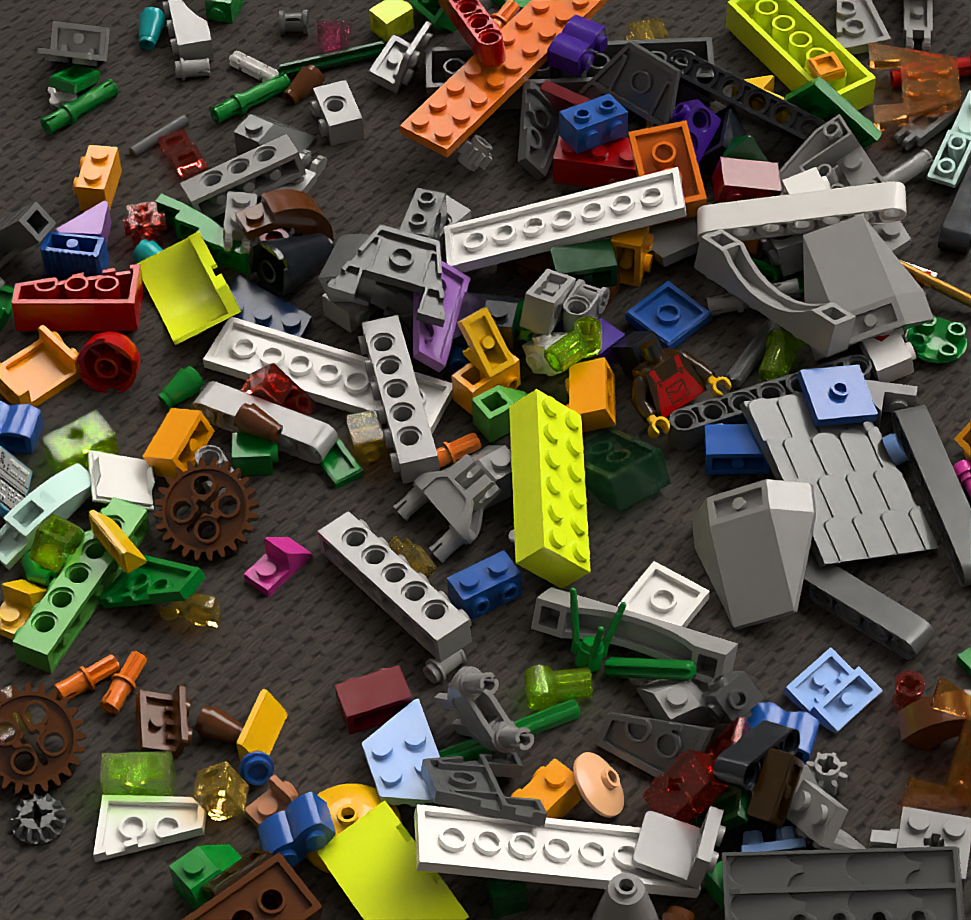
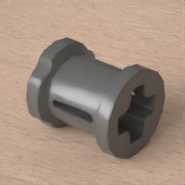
[279,9,309,35]

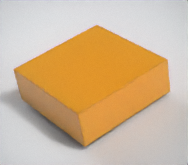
[806,51,846,82]

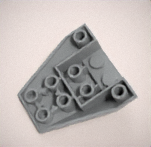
[779,114,885,196]
[803,214,934,361]
[692,479,817,630]

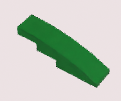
[155,194,251,275]

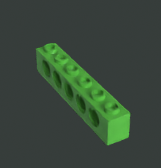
[13,497,151,673]

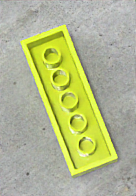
[726,0,876,110]
[509,389,591,588]

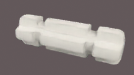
[229,51,279,82]

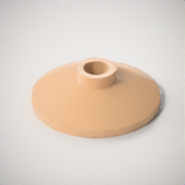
[573,752,624,818]

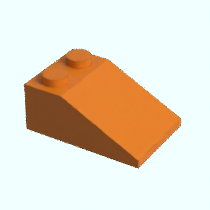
[628,120,707,226]

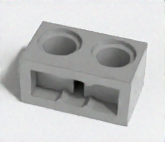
[519,269,576,336]

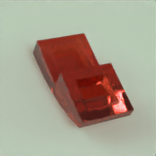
[158,128,208,180]

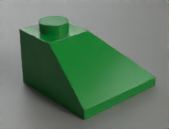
[169,844,242,910]

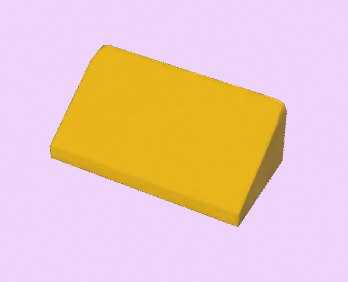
[89,510,147,574]
[236,689,287,762]

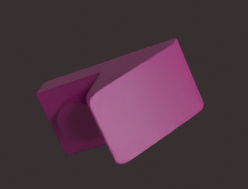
[244,537,313,597]

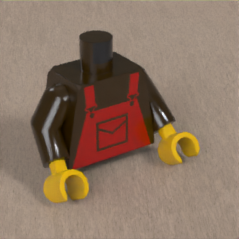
[631,339,731,438]

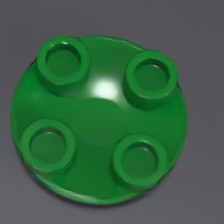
[905,314,967,363]

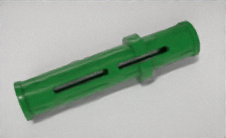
[210,73,291,124]
[40,79,119,135]

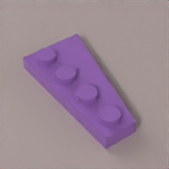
[413,261,471,372]

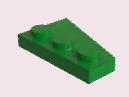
[784,76,882,149]
[97,554,206,608]

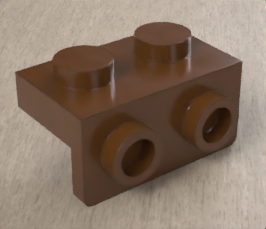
[135,685,192,759]

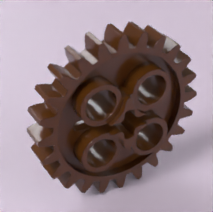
[153,457,260,563]
[0,683,86,796]

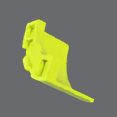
[137,231,241,345]
[317,800,469,920]

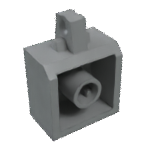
[868,806,971,891]

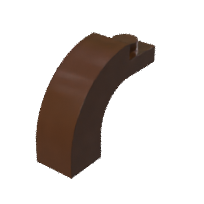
[235,189,334,242]
[898,690,971,751]

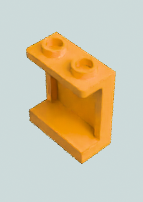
[0,325,81,408]

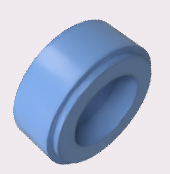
[882,433,908,466]

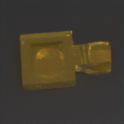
[388,535,437,579]
[159,593,222,627]

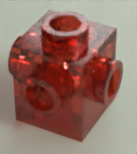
[123,201,167,250]

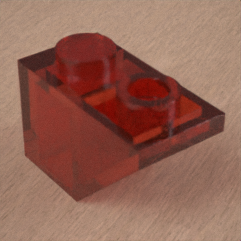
[241,362,317,416]

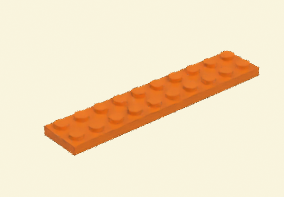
[400,0,609,158]

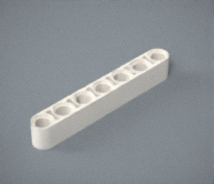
[697,181,907,242]

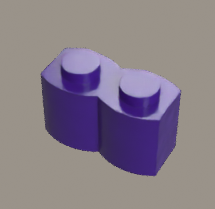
[547,15,608,77]

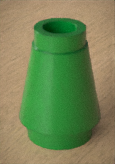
[157,366,205,409]

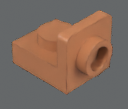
[244,774,298,828]

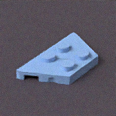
[362,699,440,807]

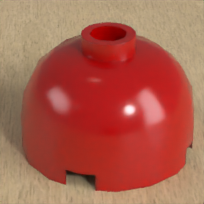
[76,331,141,393]

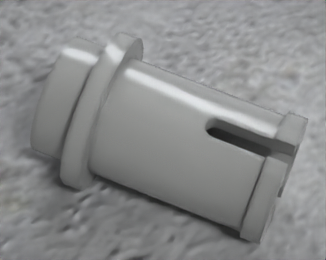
[175,58,210,81]
[423,649,466,684]

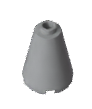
[591,873,660,920]

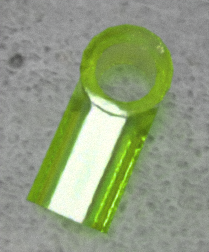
[544,316,602,373]
[758,327,806,382]
[523,665,593,710]

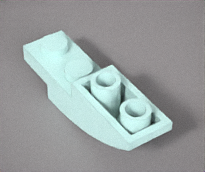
[927,90,971,188]
[0,463,91,570]

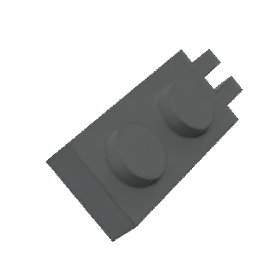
[893,92,963,150]

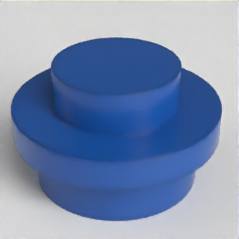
[239,751,274,785]

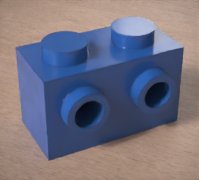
[559,94,628,154]
[704,424,770,475]
[447,550,522,620]

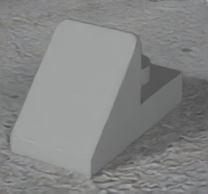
[865,380,918,429]

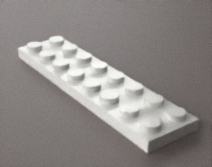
[444,167,687,272]
[203,317,453,433]
[414,804,701,898]

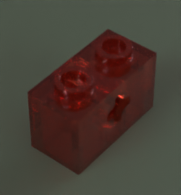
[642,749,729,824]

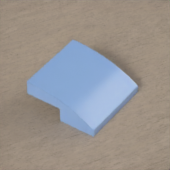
[783,648,883,734]

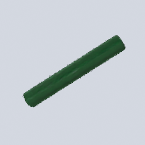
[277,40,386,78]

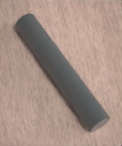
[129,114,189,158]

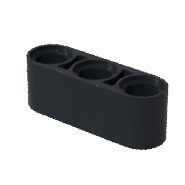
[713,720,800,791]

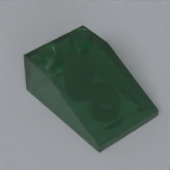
[583,427,671,512]

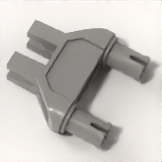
[393,454,502,563]
[434,666,534,753]

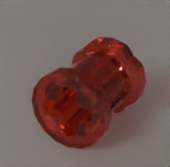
[892,671,926,711]

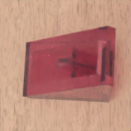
[317,20,352,54]

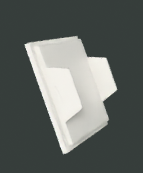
[87,450,155,511]

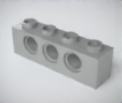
[180,134,306,219]

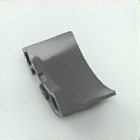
[318,234,413,341]

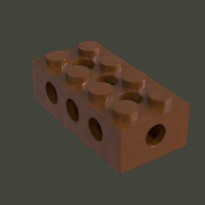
[182,852,323,920]

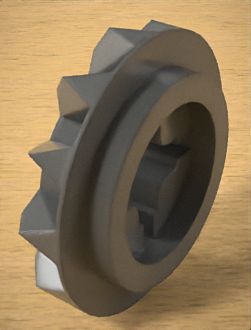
[10,793,67,845]

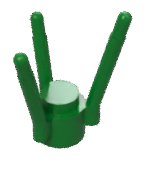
[570,588,627,672]

